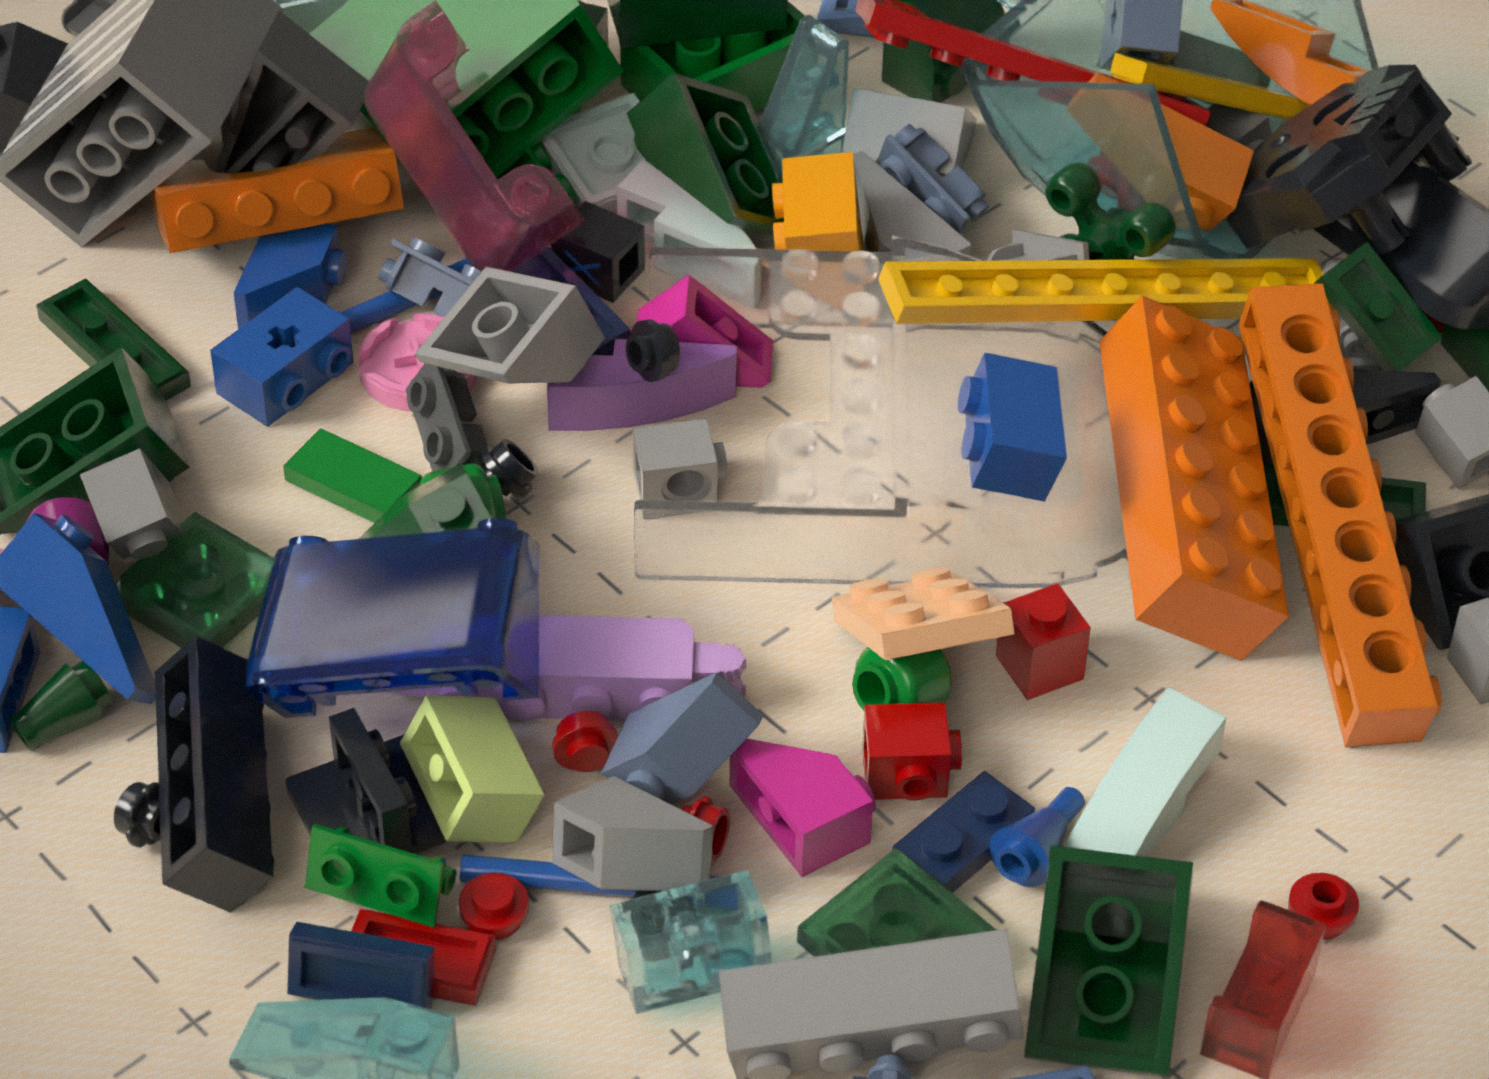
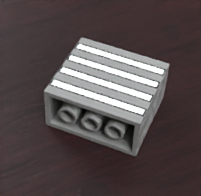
[0,0,284,247]

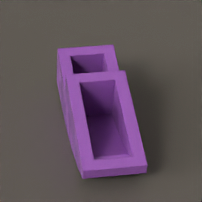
[547,339,737,431]

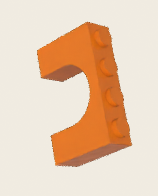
[150,128,404,253]

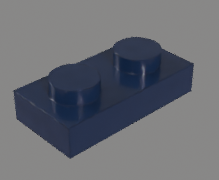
[891,770,1035,902]

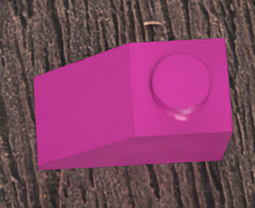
[637,274,773,388]
[729,738,876,877]

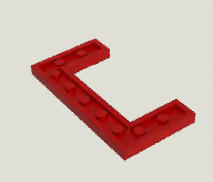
[855,0,1211,126]

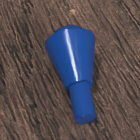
[989,787,1085,887]

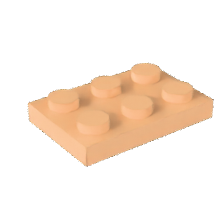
[831,567,1014,660]

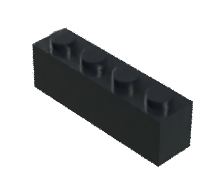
[155,635,274,913]

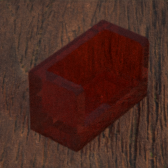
[1200,900,1327,1079]

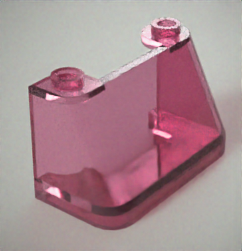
[364,0,585,272]

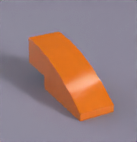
[1210,0,1370,105]

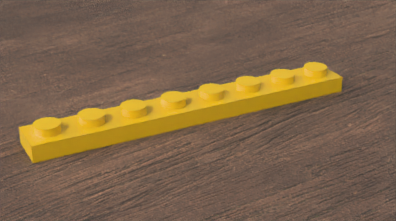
[878,258,1334,324]

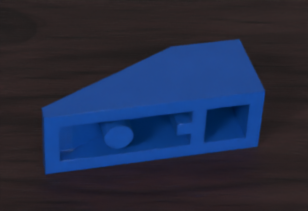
[0,513,156,704]

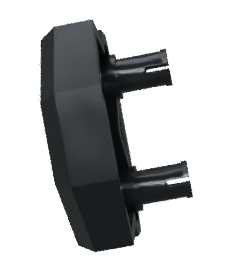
[1227,65,1472,254]

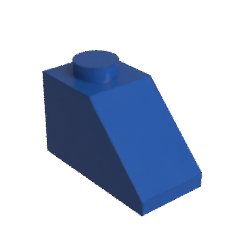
[233,223,348,329]

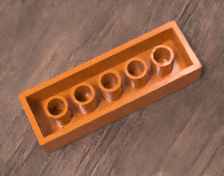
[1099,295,1289,661]

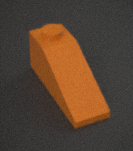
[1070,72,1254,232]

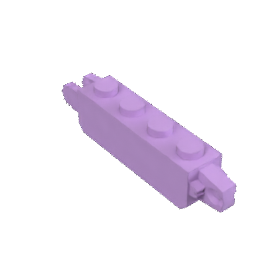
[376,612,746,721]

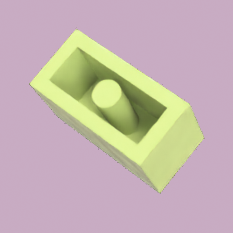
[400,695,544,842]

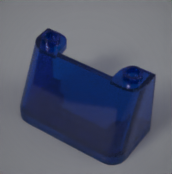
[245,518,540,718]

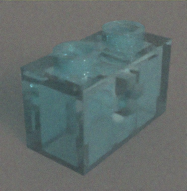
[610,870,772,1014]

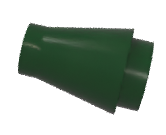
[8,660,114,752]

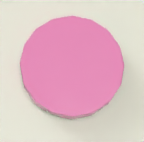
[358,313,478,412]

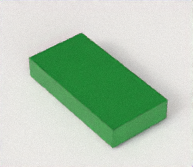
[283,428,422,523]

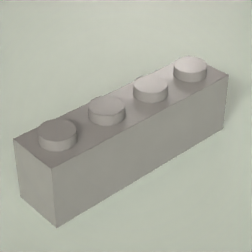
[719,929,1024,1079]

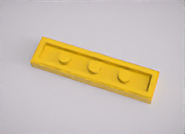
[1110,53,1309,120]

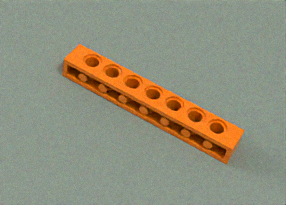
[1238,284,1442,747]

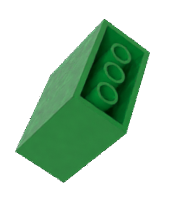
[309,0,624,218]

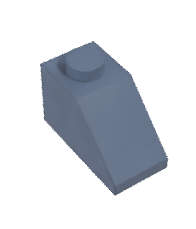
[601,672,763,805]

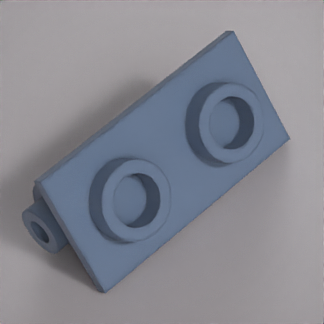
[877,124,990,235]
[378,237,482,317]

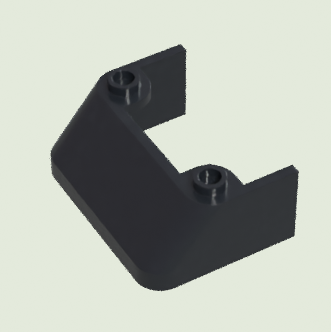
[1313,133,1489,329]

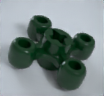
[1045,162,1176,260]

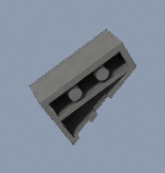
[214,10,372,173]

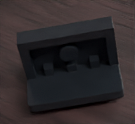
[285,707,446,854]

